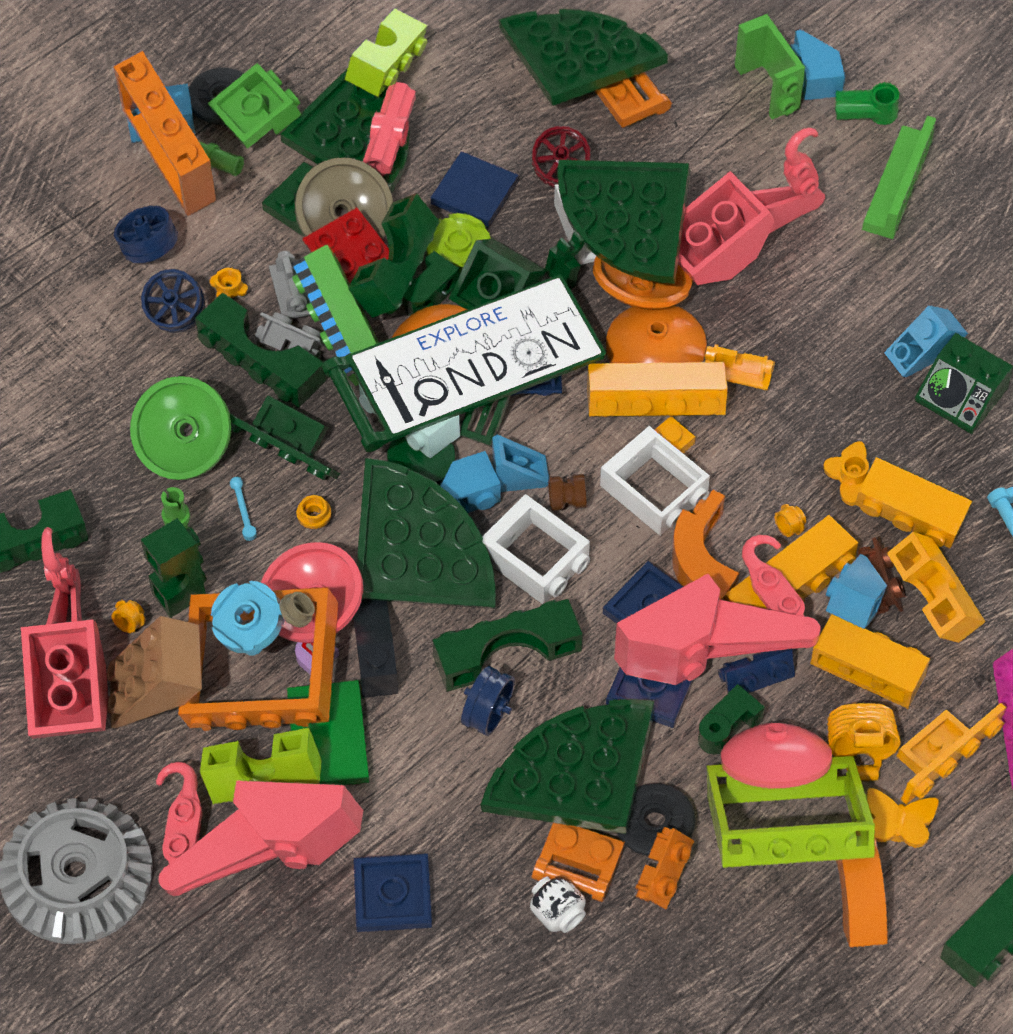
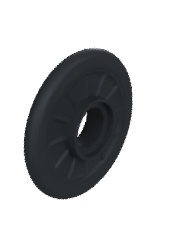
[188,67,244,124]
[617,783,696,856]

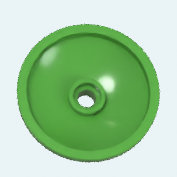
[130,376,231,480]

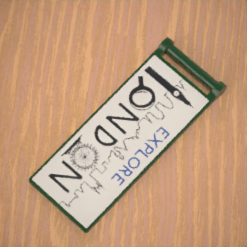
[321,275,606,452]

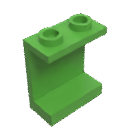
[735,14,805,120]

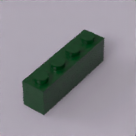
[940,874,1013,988]

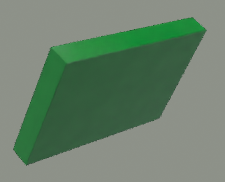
[287,680,369,785]

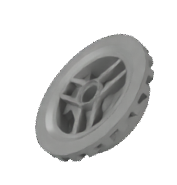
[0,798,153,944]

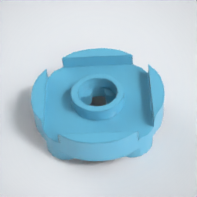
[211,581,285,656]

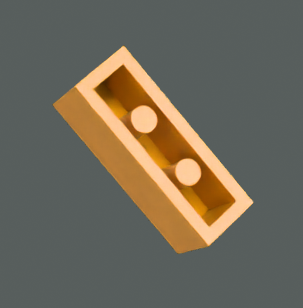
[855,457,972,548]
[810,614,930,709]

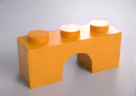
[887,532,986,643]

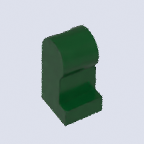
[403,251,459,316]
[698,684,765,755]

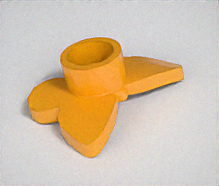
[823,441,870,506]
[867,788,939,848]

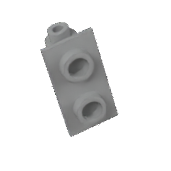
[269,251,310,319]
[255,312,327,359]

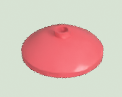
[261,542,363,643]
[721,723,832,788]

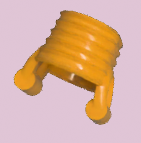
[827,703,901,781]

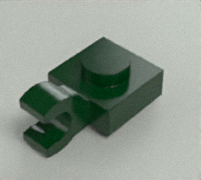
[545,231,585,289]

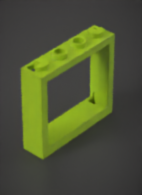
[707,756,875,868]

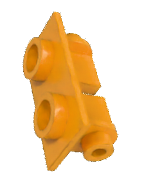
[705,344,775,390]

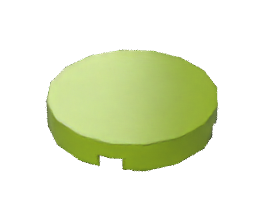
[426,213,491,273]

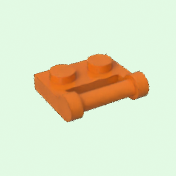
[594,72,672,128]
[532,823,625,903]

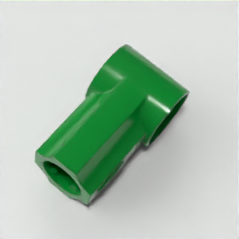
[835,82,900,125]

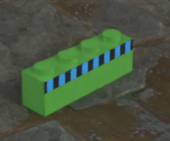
[292,245,379,386]

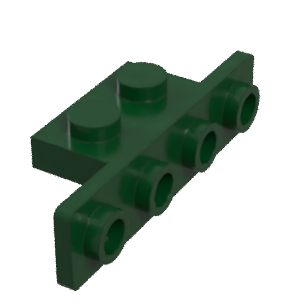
[229,395,340,480]

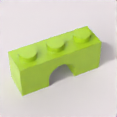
[345,8,428,97]
[200,728,322,804]

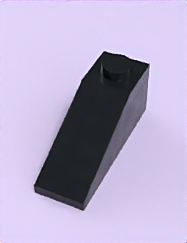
[353,600,398,698]

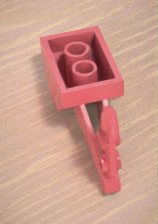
[678,127,825,285]
[21,527,109,739]
[614,535,820,685]
[156,762,363,896]

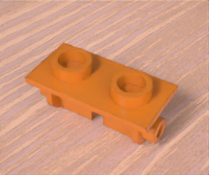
[635,827,695,910]

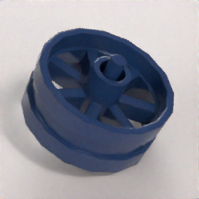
[114,206,178,263]
[141,269,205,333]
[461,666,515,736]

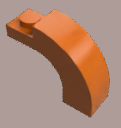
[672,490,739,600]
[836,837,887,947]

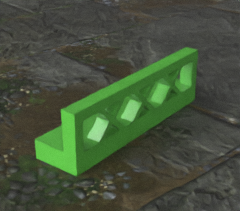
[862,116,937,239]

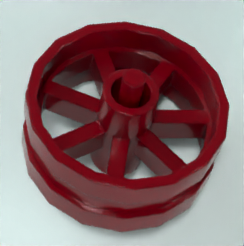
[532,126,590,188]

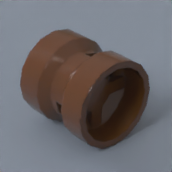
[548,474,587,511]

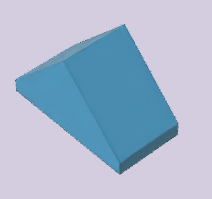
[492,434,549,492]

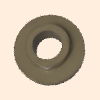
[279,592,315,627]

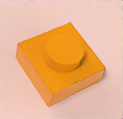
[655,416,695,453]

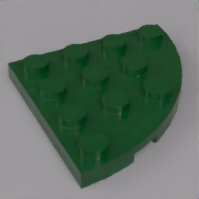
[499,9,668,106]
[280,68,410,193]
[557,160,691,284]
[357,458,496,609]
[480,699,655,834]

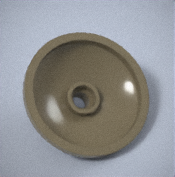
[295,158,393,239]

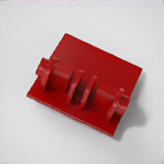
[302,207,389,283]

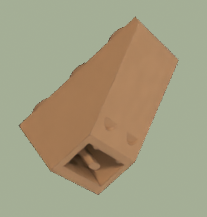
[107,616,202,728]

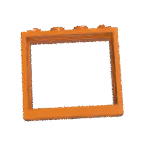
[114,51,216,216]
[178,588,338,731]

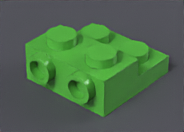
[208,63,301,149]

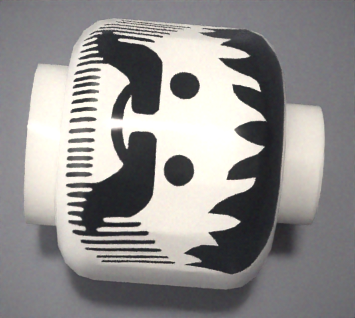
[530,876,586,933]

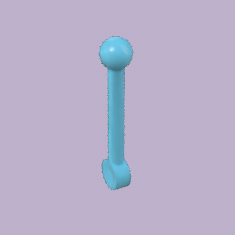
[230,477,257,541]

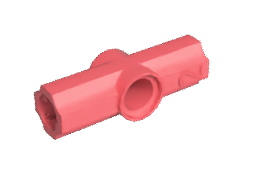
[363,82,416,177]

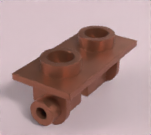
[856,537,905,614]

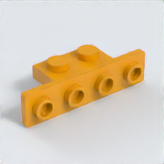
[896,703,1007,804]

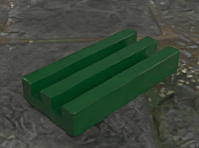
[460,395,511,447]

